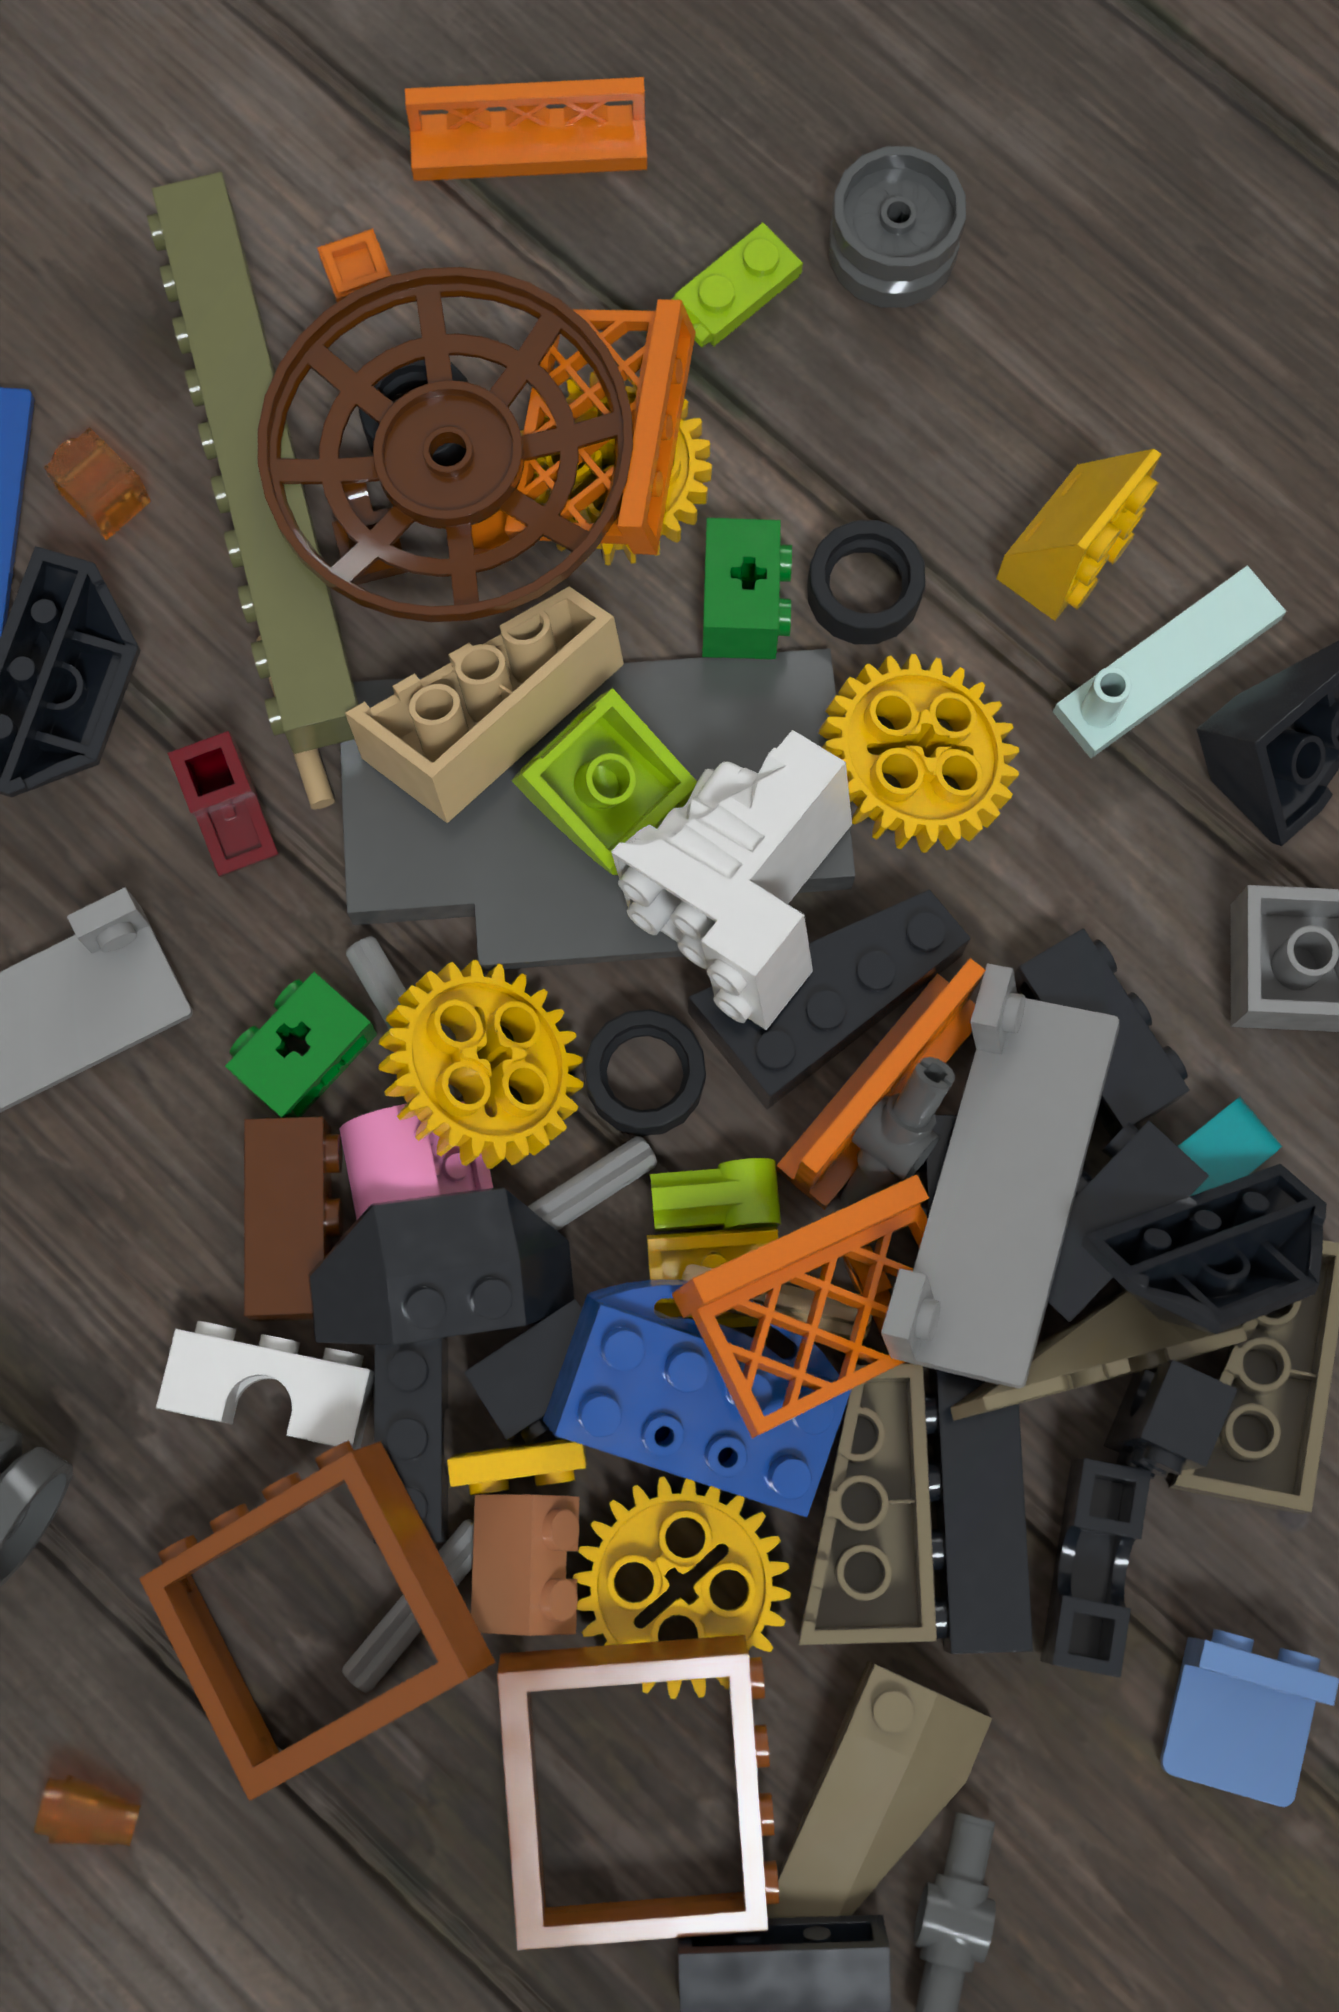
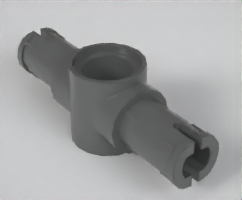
[840,1057,955,1208]
[913,1812,996,2012]

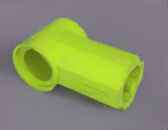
[650,1158,781,1232]

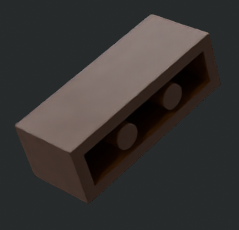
[244,1117,343,1322]

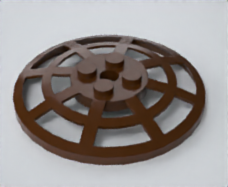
[258,267,633,622]

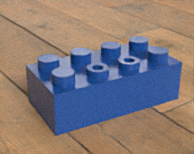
[543,1279,852,1517]

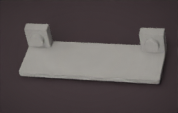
[0,887,193,1113]
[881,963,1120,1388]

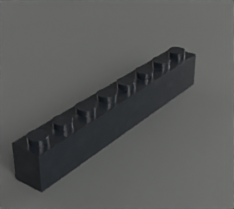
[914,1115,1033,1654]

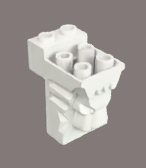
[611,730,852,1030]

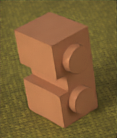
[471,1495,579,1636]

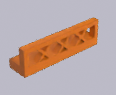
[405,77,647,181]

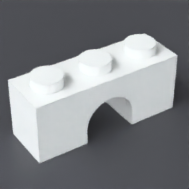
[156,1321,375,1450]

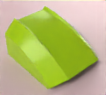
[511,688,697,875]

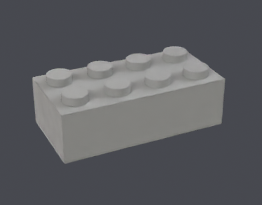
[1230,885,1339,1032]

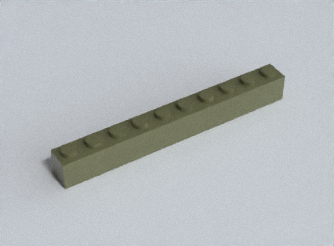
[147,172,359,754]

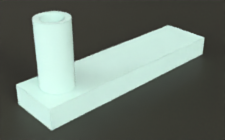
[1053,565,1287,759]

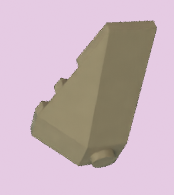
[950,1283,1247,1421]
[766,1661,992,1918]

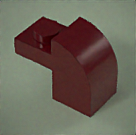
[167,731,279,877]

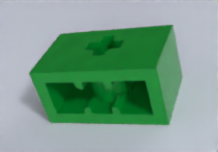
[702,518,792,659]
[225,972,378,1118]

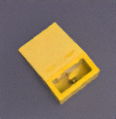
[996,449,1161,621]

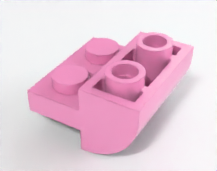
[339,1101,493,1220]

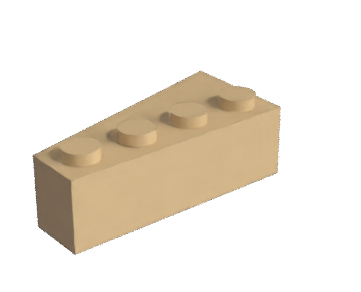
[345,586,624,823]

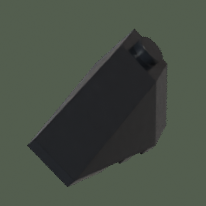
[1196,641,1339,846]

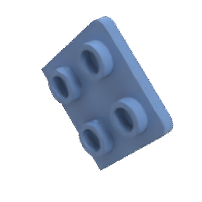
[1160,1629,1339,1807]

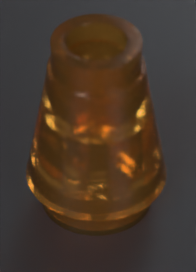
[33,1774,141,1847]

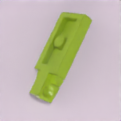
[671,223,803,347]

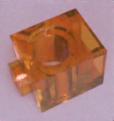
[44,427,151,541]

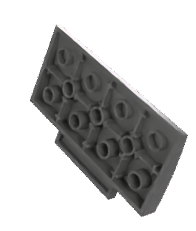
[341,648,855,971]

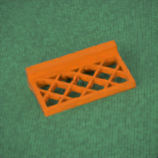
[505,299,696,555]
[776,958,986,1210]
[672,1174,929,1438]

